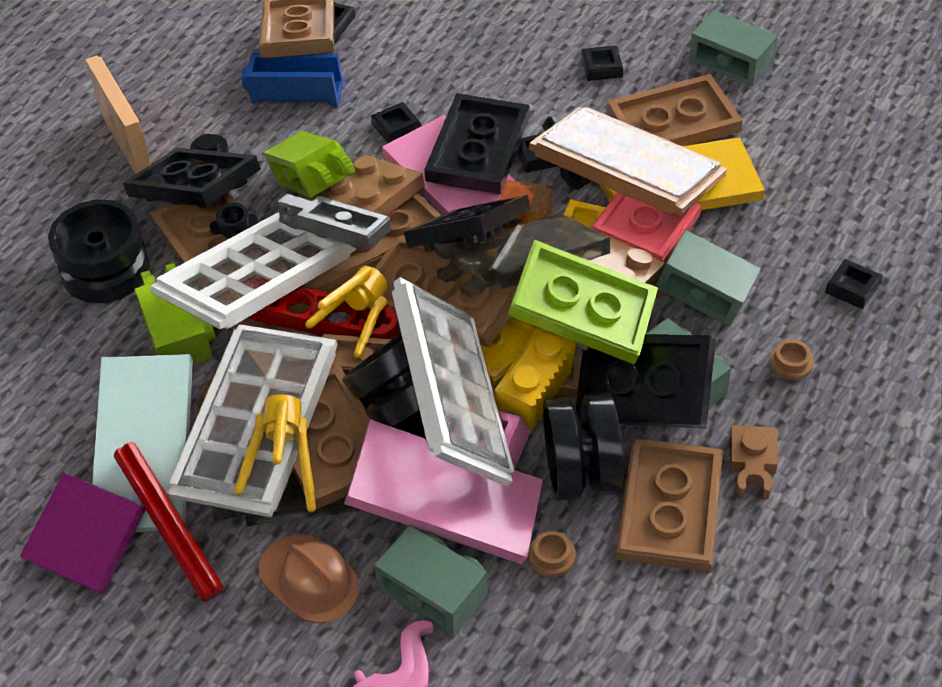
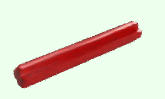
[113,442,223,602]

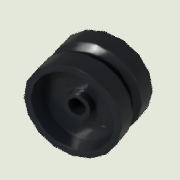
[48,199,150,303]
[342,322,446,427]
[543,392,624,501]

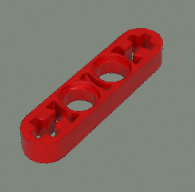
[240,279,399,339]

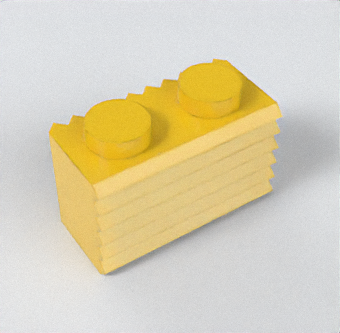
[494,327,576,434]

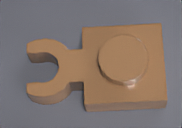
[730,425,778,500]

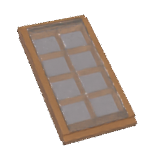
[529,107,727,216]

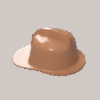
[258,534,359,623]

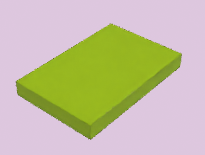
[507,240,658,364]

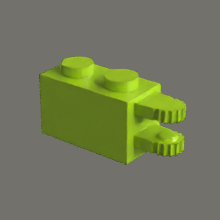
[263,131,355,198]
[135,263,216,364]

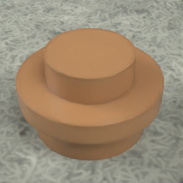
[769,339,814,381]
[528,531,576,577]

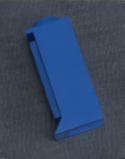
[242,52,344,108]

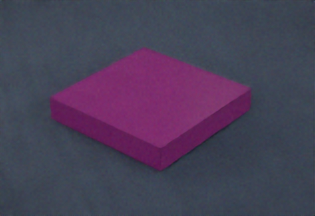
[19,472,146,594]

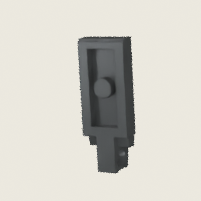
[278,194,390,250]

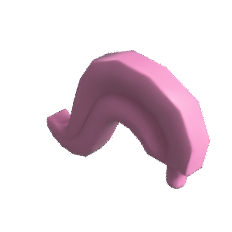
[353,620,434,687]

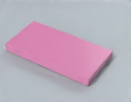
[382,115,535,218]
[344,419,543,564]

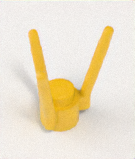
[305,266,388,359]
[234,394,316,512]

